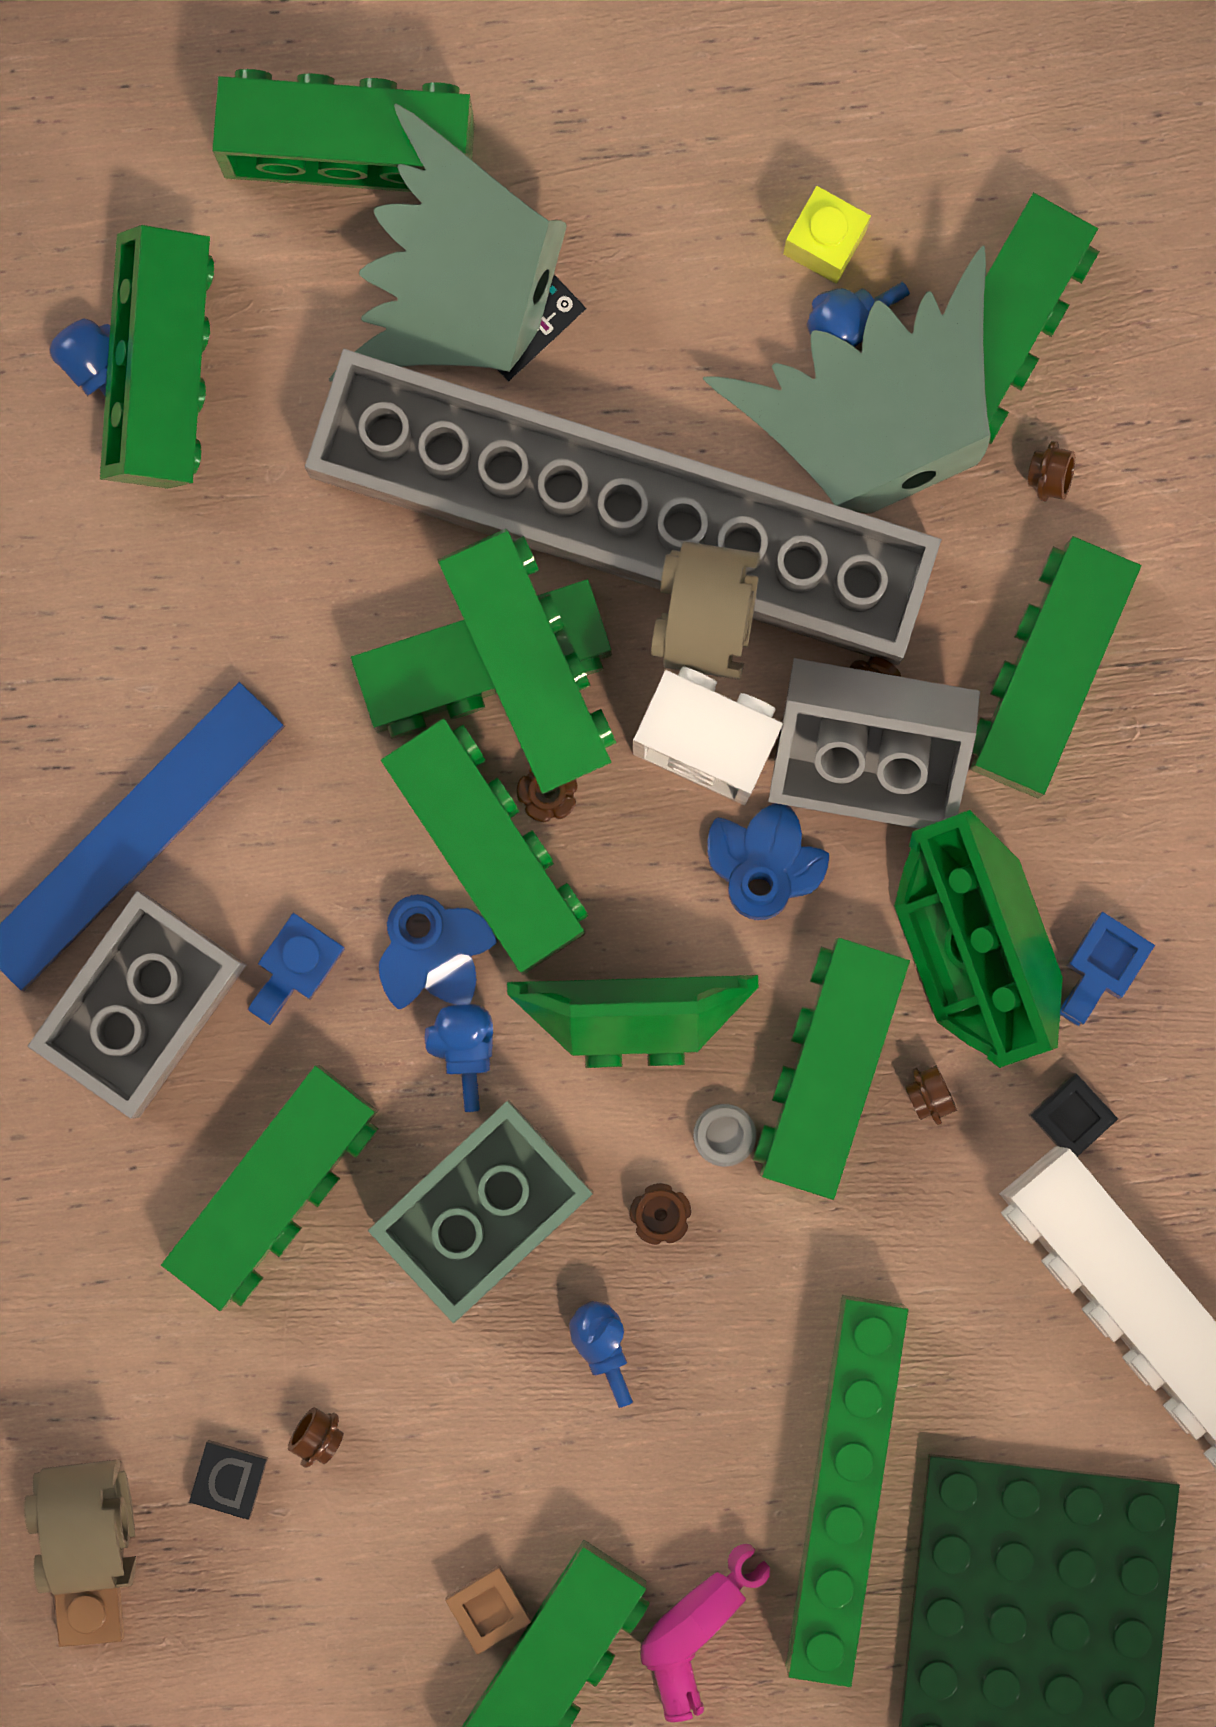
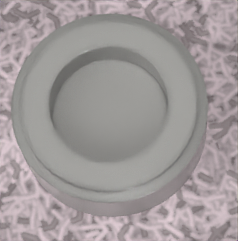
[693,1104,756,1167]

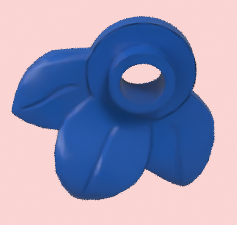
[707,803,829,920]
[379,894,497,1009]

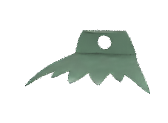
[329,104,567,382]
[703,246,991,513]

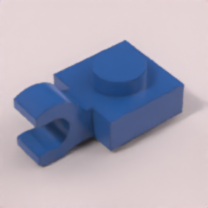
[1060,912,1155,1026]
[247,913,345,1025]

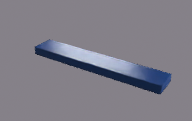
[0,682,285,991]

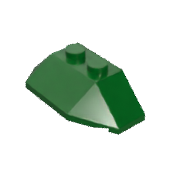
[894,810,1063,1068]
[507,975,759,1068]

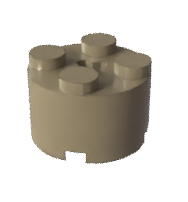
[651,541,760,680]
[24,1459,136,1595]

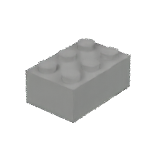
[768,658,980,829]
[28,891,247,1119]

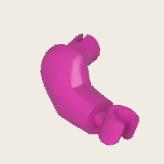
[640,1544,770,1722]

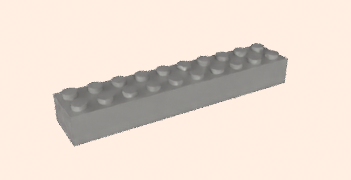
[305,348,942,666]

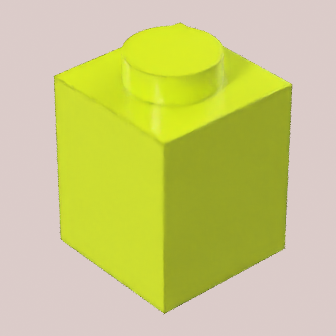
[783,186,871,284]

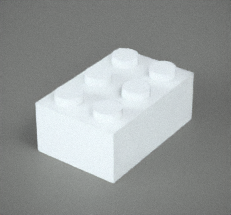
[633,666,783,806]

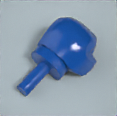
[807,282,910,347]
[49,318,110,397]
[424,1004,493,1112]
[569,1301,633,1408]

